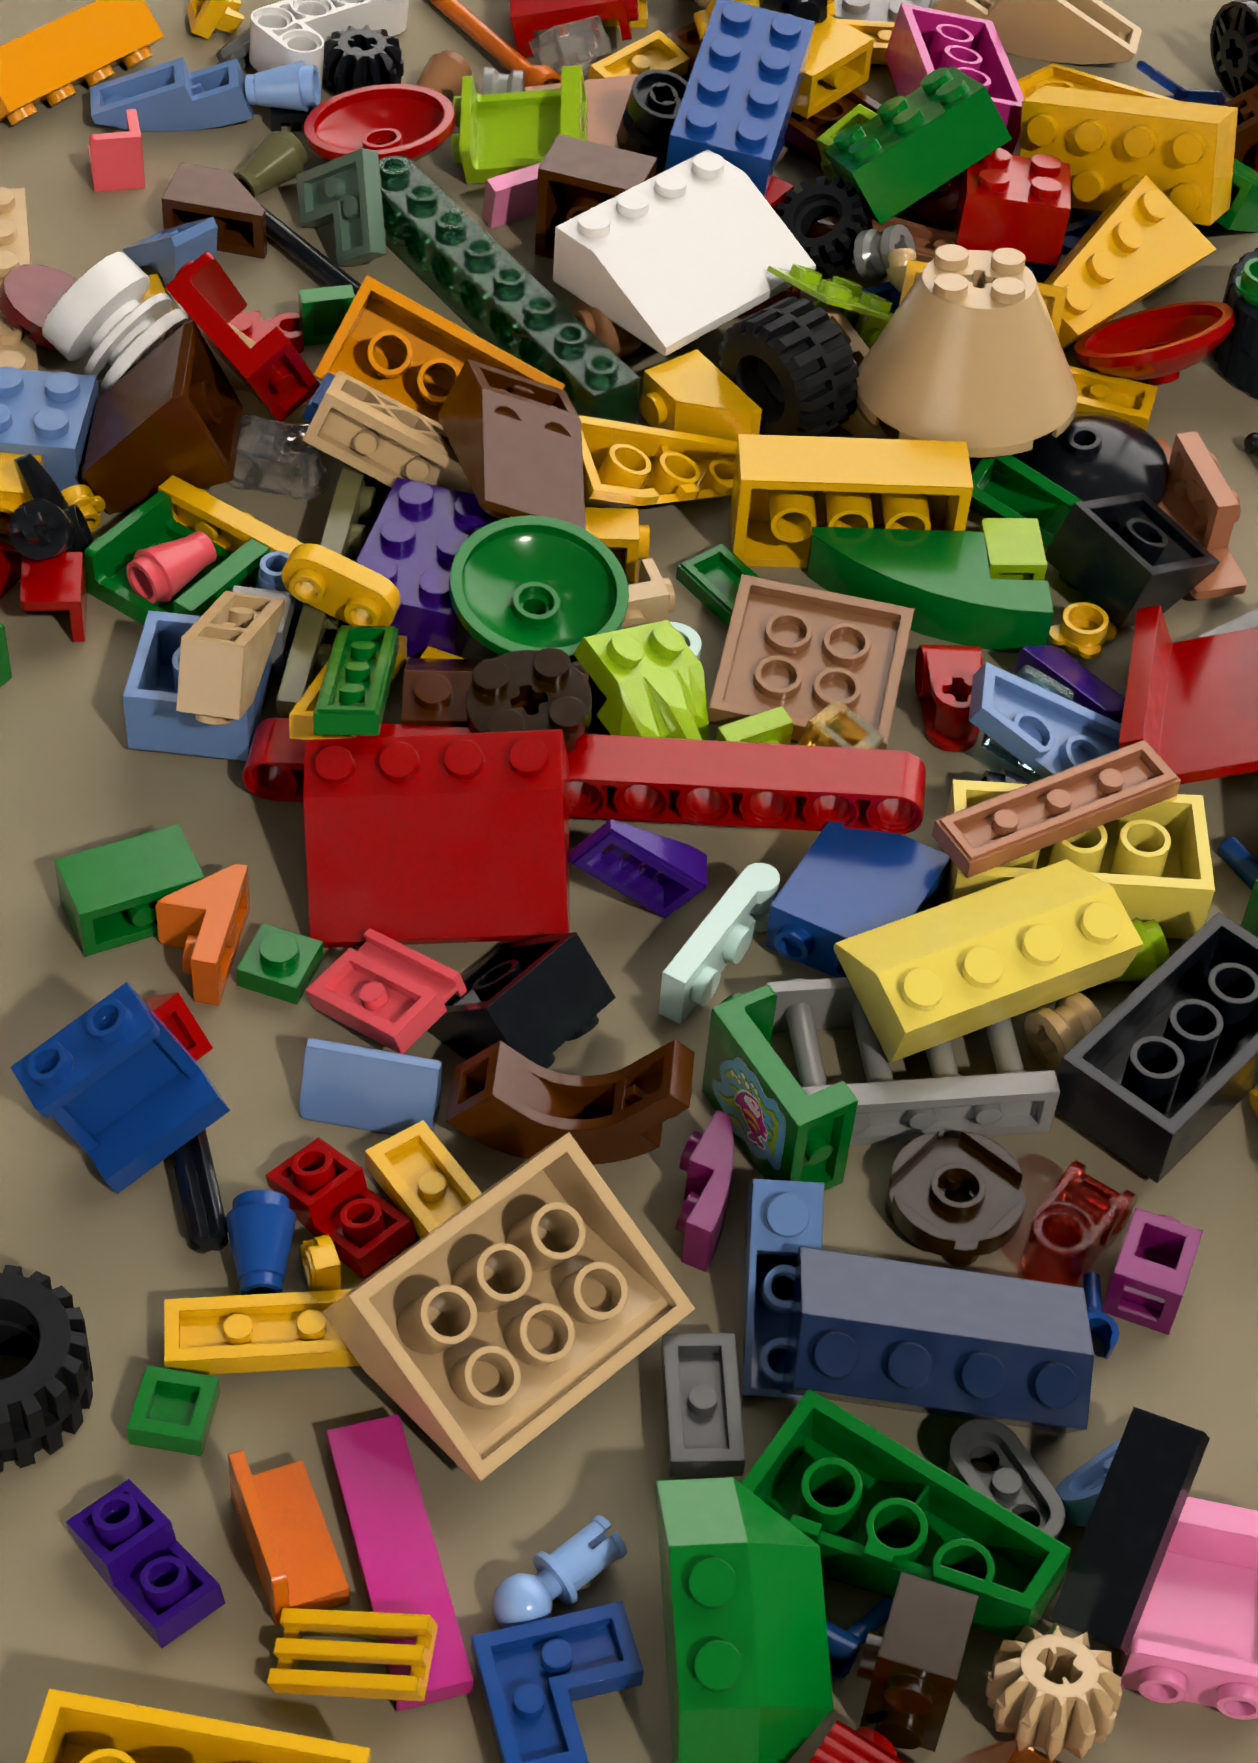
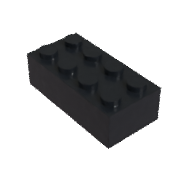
[1055,912,1258,1183]

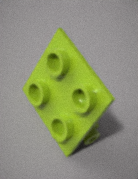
[767,263,893,349]

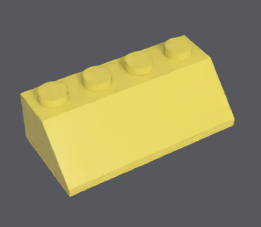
[833,859,1143,1063]

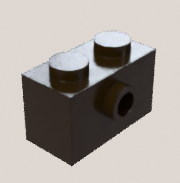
[856,1572,979,1752]

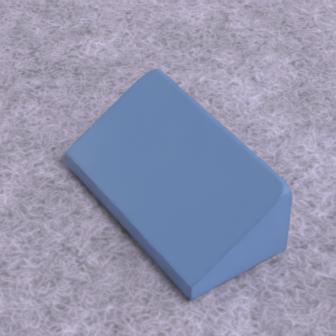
[299,1038,442,1135]

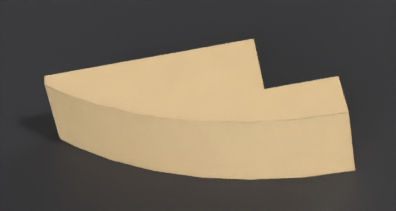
[931,0,1142,65]

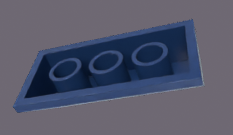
[781,1247,1094,1433]

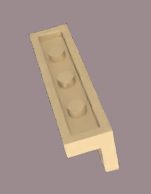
[302,370,511,517]

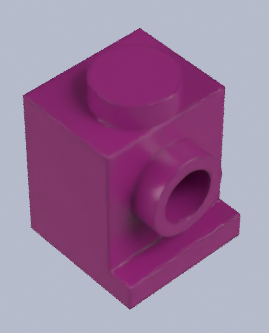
[1102,1208,1203,1335]

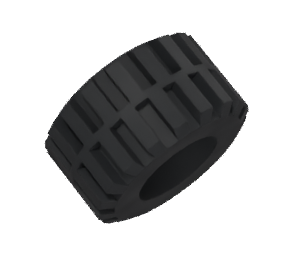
[718,297,859,437]
[0,1265,94,1472]

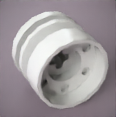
[42,251,190,394]

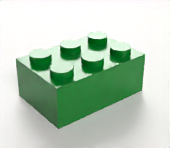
[823,66,1012,225]

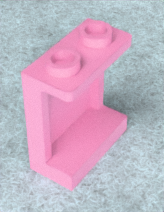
[1119,1497,1258,1720]

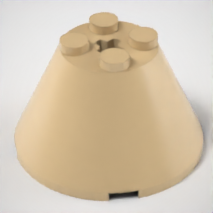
[856,244,1078,458]

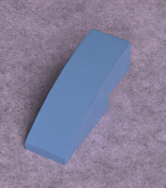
[90,57,254,132]

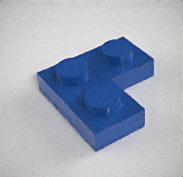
[471,1601,644,1763]

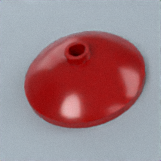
[304,84,455,172]
[1074,301,1235,385]

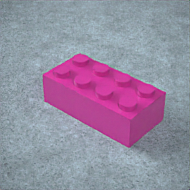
[884,3,1025,155]

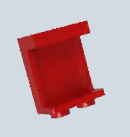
[510,0,639,58]
[165,251,320,423]

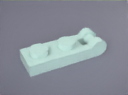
[658,863,780,1025]

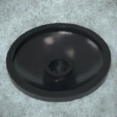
[1012,412,1168,505]

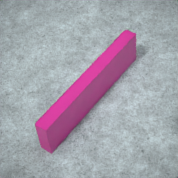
[326,1414,474,1712]

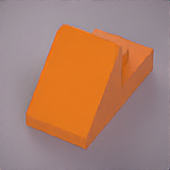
[155,864,250,1006]

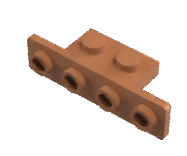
[1156,431,1248,600]

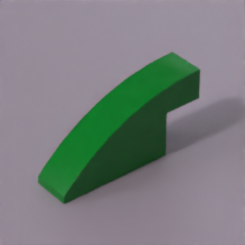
[807,527,1054,653]

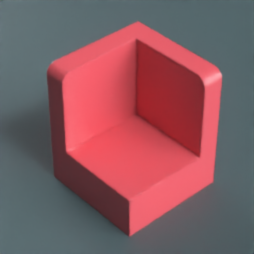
[88,109,145,192]

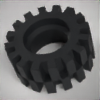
[776,176,873,277]

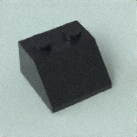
[1045,492,1220,629]
[427,932,616,1069]

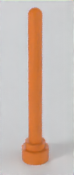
[428,0,561,87]

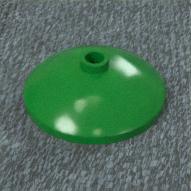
[449,515,629,662]

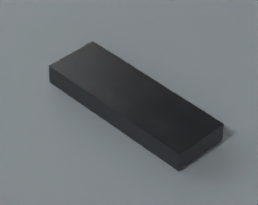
[1050,1407,1210,1653]

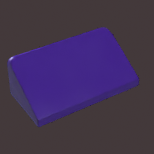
[1014,645,1125,724]

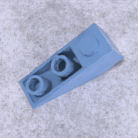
[742,1179,824,1399]

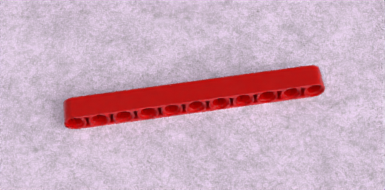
[242,718,926,835]

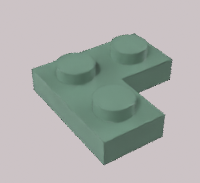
[296,148,387,267]

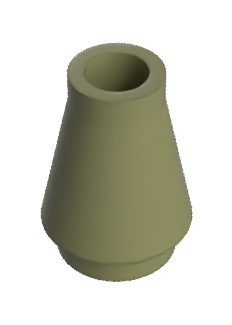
[234,130,308,198]

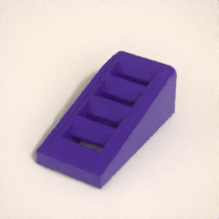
[568,819,708,918]

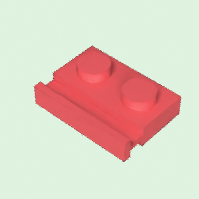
[305,928,467,1054]

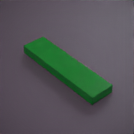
[313,625,399,736]

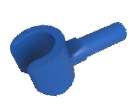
[1083,1272,1119,1359]
[826,1596,894,1678]

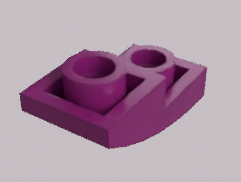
[676,1110,734,1272]

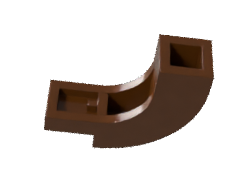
[446,1039,695,1165]

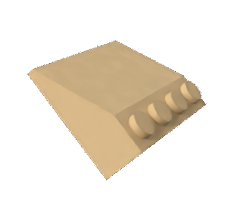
[323,1132,696,1483]

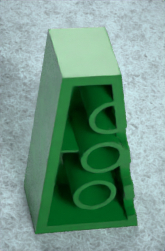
[741,1389,1071,1640]

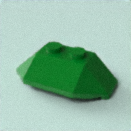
[655,1477,834,1763]

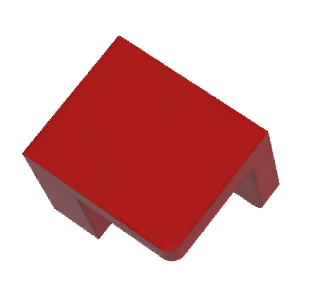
[20,552,87,642]

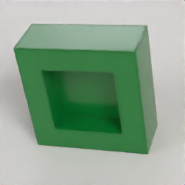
[298,284,355,346]
[236,923,323,1005]
[127,1365,220,1456]

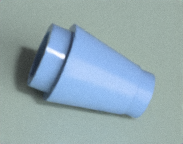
[245,61,321,112]

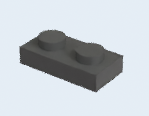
[661,1333,746,1477]

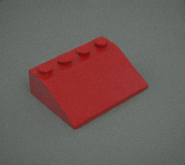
[303,729,570,948]

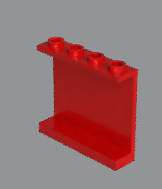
[1119,605,1258,784]

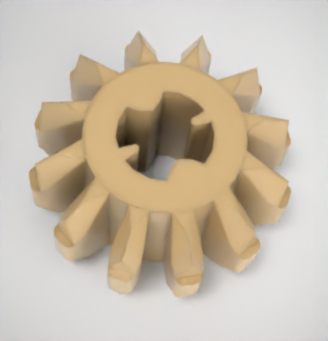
[985,1622,1122,1762]

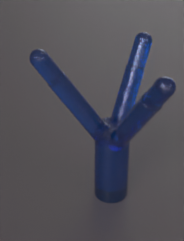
[1136,60,1226,106]

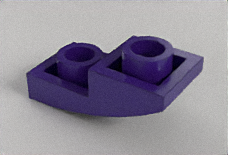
[66,1479,225,1649]

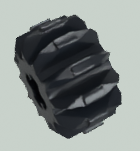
[323,25,404,95]

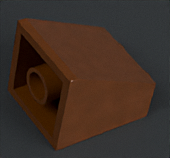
[81,321,243,515]

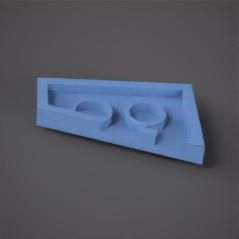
[969,662,1121,778]

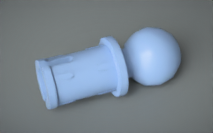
[492,1515,627,1628]

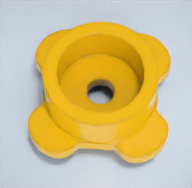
[1048,602,1117,659]

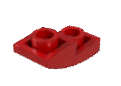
[265,1137,416,1279]

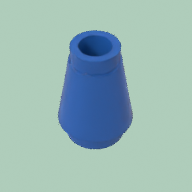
[225,1190,296,1295]

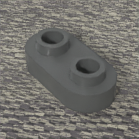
[946,1419,1065,1540]

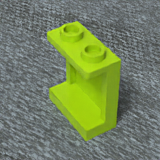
[451,65,588,185]

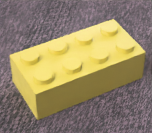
[944,779,1215,939]

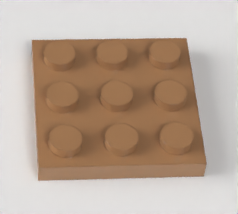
[708,574,914,750]

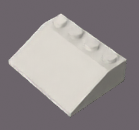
[553,149,816,356]

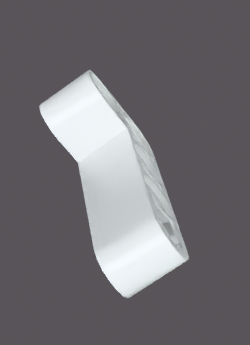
[249,0,409,88]

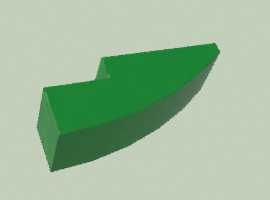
[969,455,1082,549]

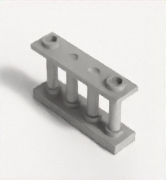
[767,977,1060,1146]

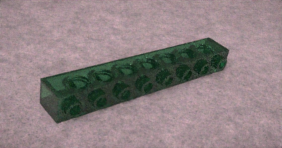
[379,154,640,424]

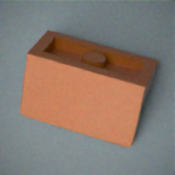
[228,1449,350,1627]

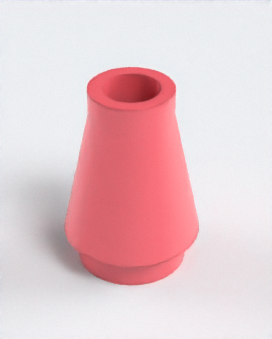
[126,531,217,604]

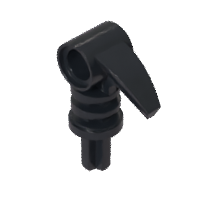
[8,453,94,561]

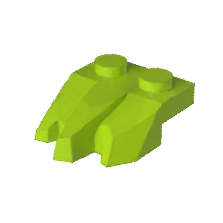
[573,620,709,740]

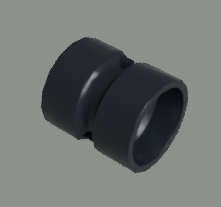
[616,69,688,167]

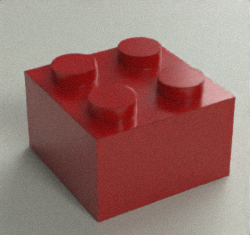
[955,148,1071,266]

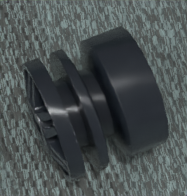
[1210,0,1258,98]

